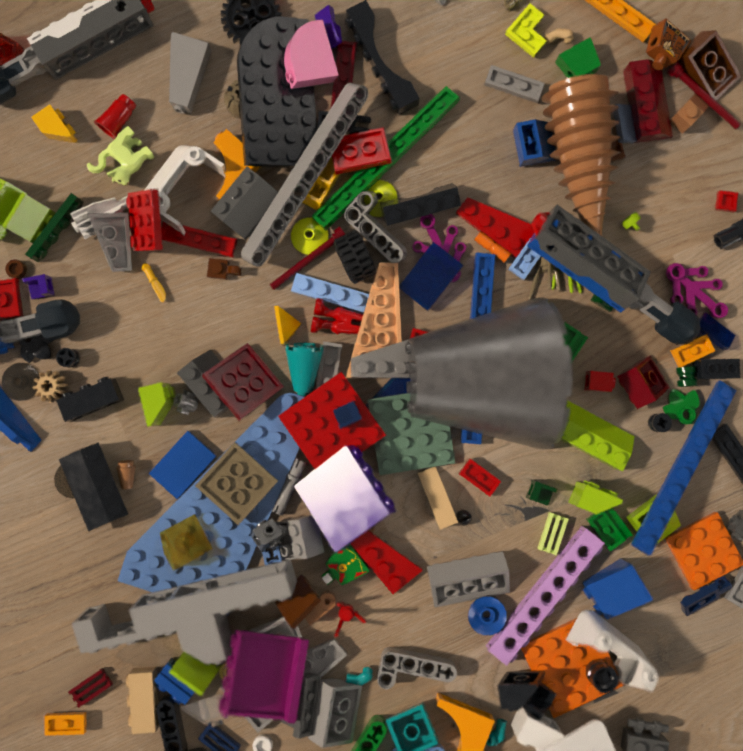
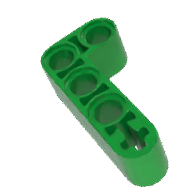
[351,715,387,751]

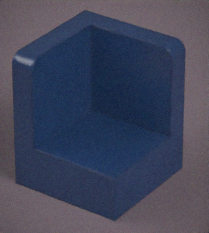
[333,401,362,429]

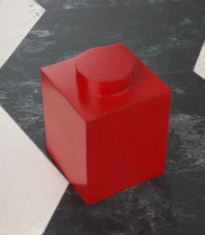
[584,371,616,393]

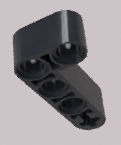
[157,694,207,751]

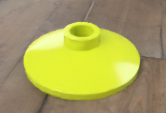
[364,180,397,217]
[291,217,329,255]

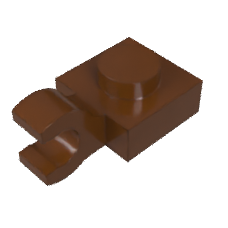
[207,258,242,280]

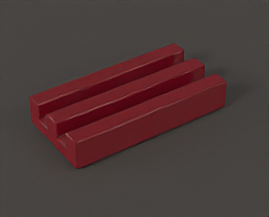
[68,668,113,708]

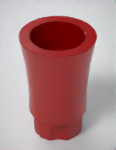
[94,94,136,139]

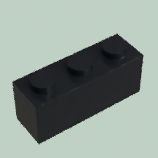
[56,377,124,422]

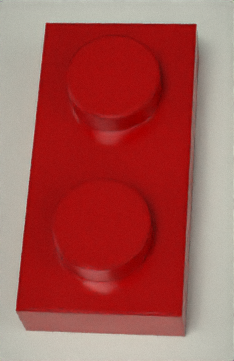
[458,458,501,497]

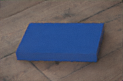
[149,430,217,499]

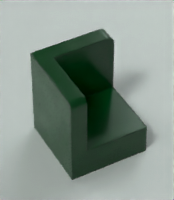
[526,480,557,505]

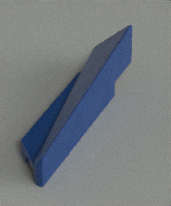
[0,387,41,452]

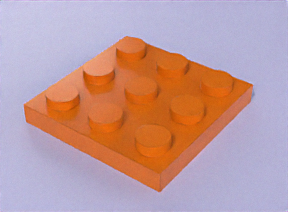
[665,512,743,590]

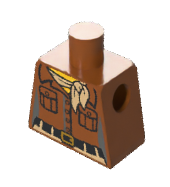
[646,18,691,70]

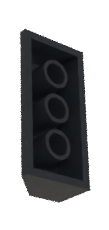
[59,442,128,532]

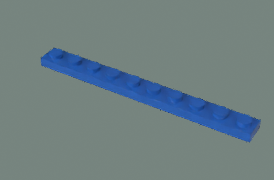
[461,253,495,444]
[631,380,737,555]

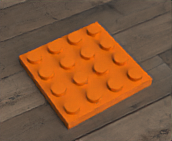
[521,617,624,718]

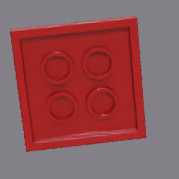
[126,189,163,251]

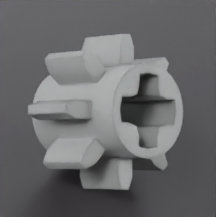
[174,390,198,415]

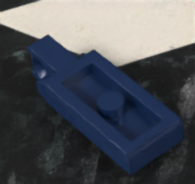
[680,576,732,616]

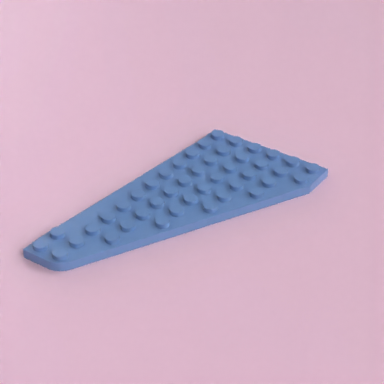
[117,393,304,617]

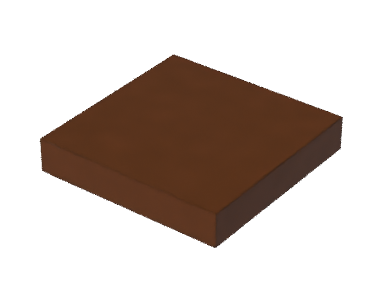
[275,574,321,629]

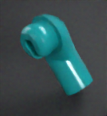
[346,667,373,686]
[486,719,507,747]

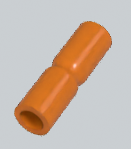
[474,231,511,262]

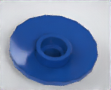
[468,596,507,635]

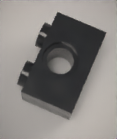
[692,359,740,380]

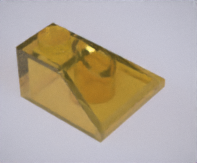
[160,514,213,571]

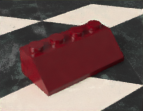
[623,59,673,143]

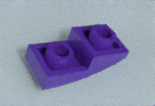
[315,5,342,49]

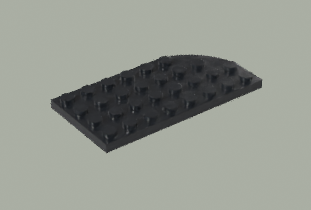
[237,16,317,168]

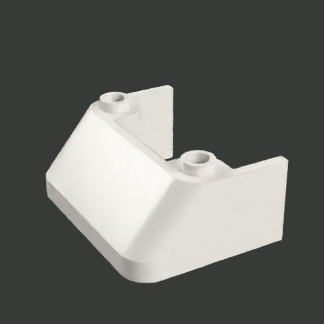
[145,145,226,235]

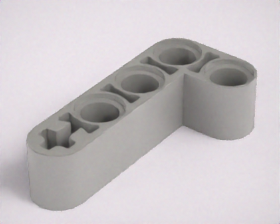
[344,191,407,263]
[377,647,457,689]

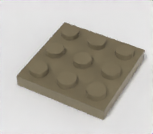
[195,442,279,525]

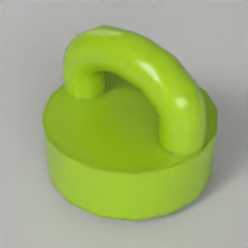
[621,212,641,231]

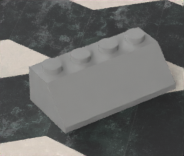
[427,551,510,607]

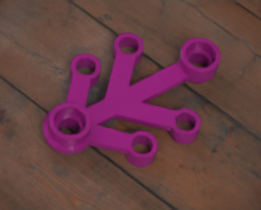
[412,214,466,283]
[666,263,728,319]

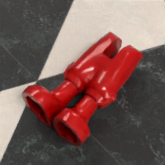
[310,298,363,335]

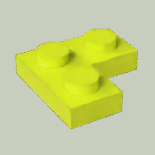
[505,3,547,58]

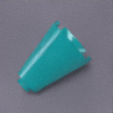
[285,343,324,396]

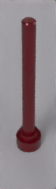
[667,61,741,129]
[270,226,345,290]

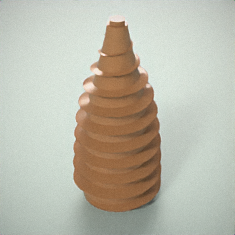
[542,74,621,236]

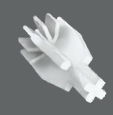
[70,196,128,239]

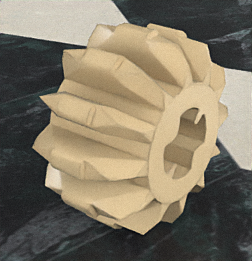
[32,370,68,403]

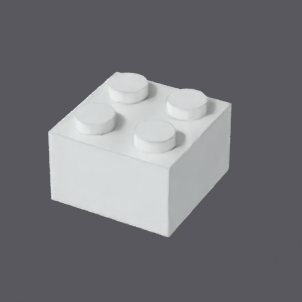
[511,707,564,751]

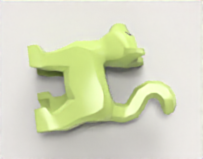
[87,126,155,186]

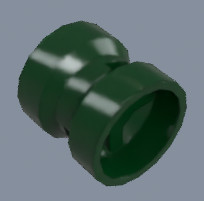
[676,366,697,387]

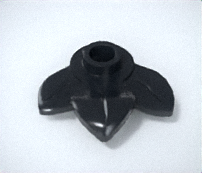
[19,335,54,363]

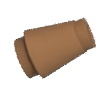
[116,460,136,489]

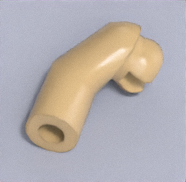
[545,28,574,44]

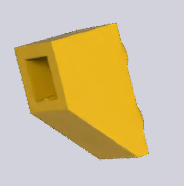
[31,104,78,143]

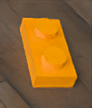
[670,334,715,368]
[45,712,87,736]

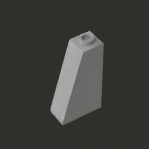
[169,32,212,114]

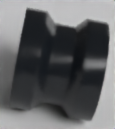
[56,348,80,368]
[648,413,672,432]

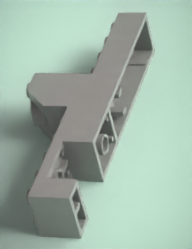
[72,559,297,664]

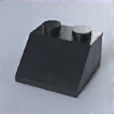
[497,671,545,712]

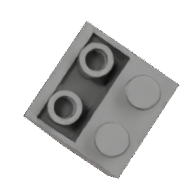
[275,515,324,560]

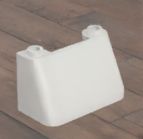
[566,610,658,692]

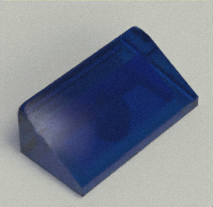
[699,312,736,350]

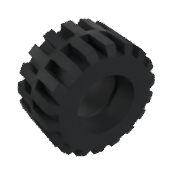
[334,230,376,284]

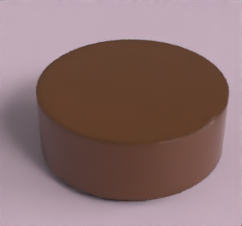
[5,259,27,279]

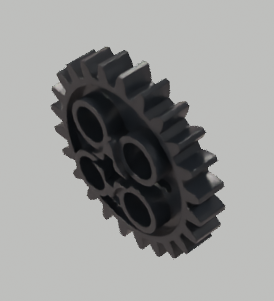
[221,0,282,46]

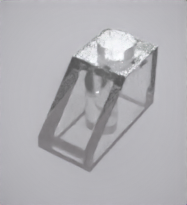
[181,694,229,727]

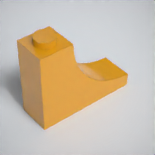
[214,129,261,200]
[435,693,495,751]

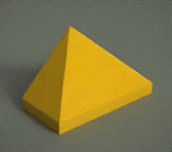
[274,306,302,346]

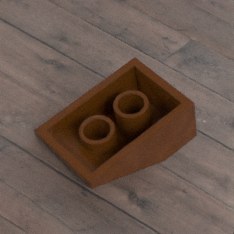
[678,30,742,100]

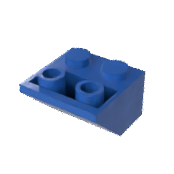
[513,119,556,167]

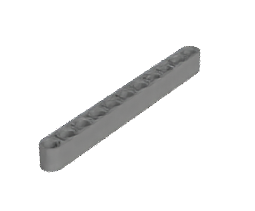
[241,83,368,267]

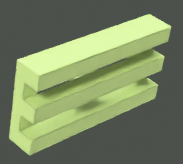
[537,512,569,556]

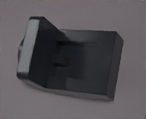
[523,682,556,720]

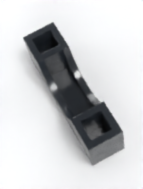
[380,183,461,226]

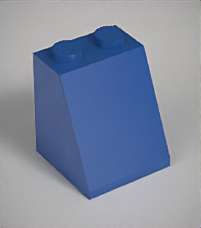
[582,558,653,620]

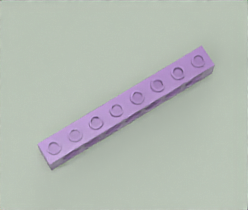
[486,526,604,666]

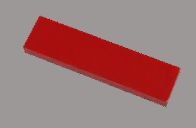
[161,221,238,258]

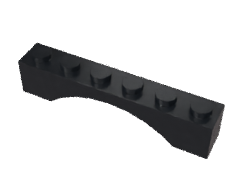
[345,0,420,115]

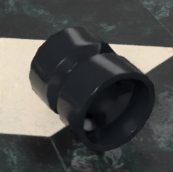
[585,659,619,693]

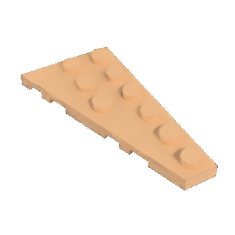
[346,263,402,378]

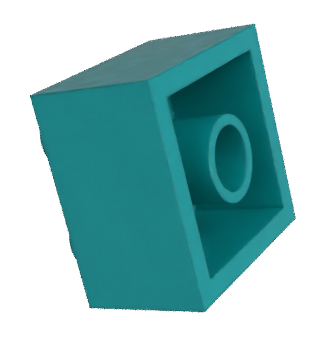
[386,702,439,751]

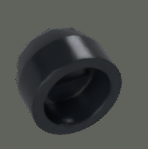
[456,510,472,526]

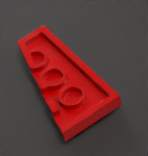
[455,197,534,259]
[350,530,423,594]

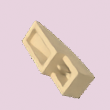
[418,467,458,529]

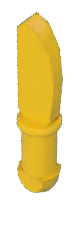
[142,263,166,302]

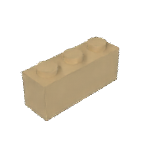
[126,667,160,734]

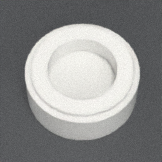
[253,734,273,751]

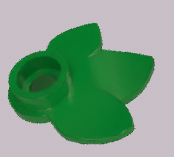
[663,389,700,424]

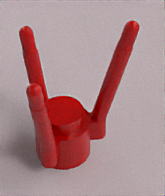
[335,601,366,637]

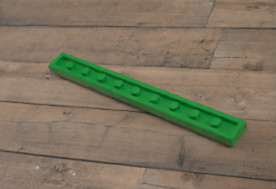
[312,86,460,231]

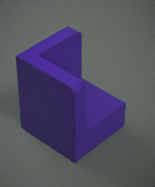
[22,274,55,300]

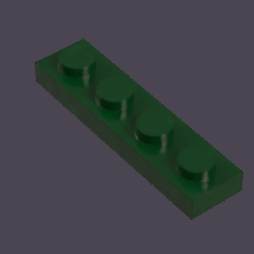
[25,193,83,262]

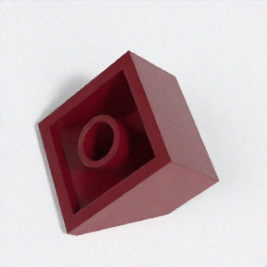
[617,355,670,409]

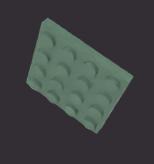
[368,393,455,475]

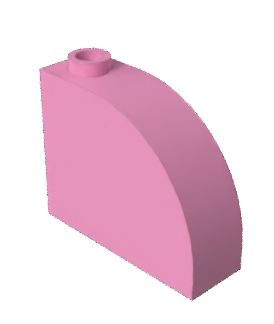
[284,20,339,89]

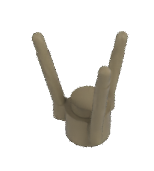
[529,257,561,299]

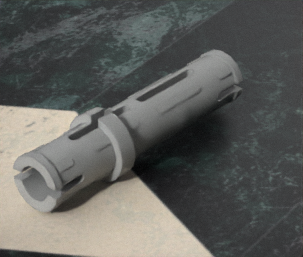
[272,458,307,516]

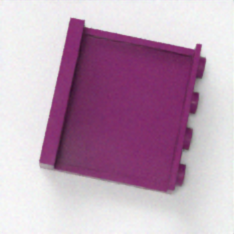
[218,630,309,724]

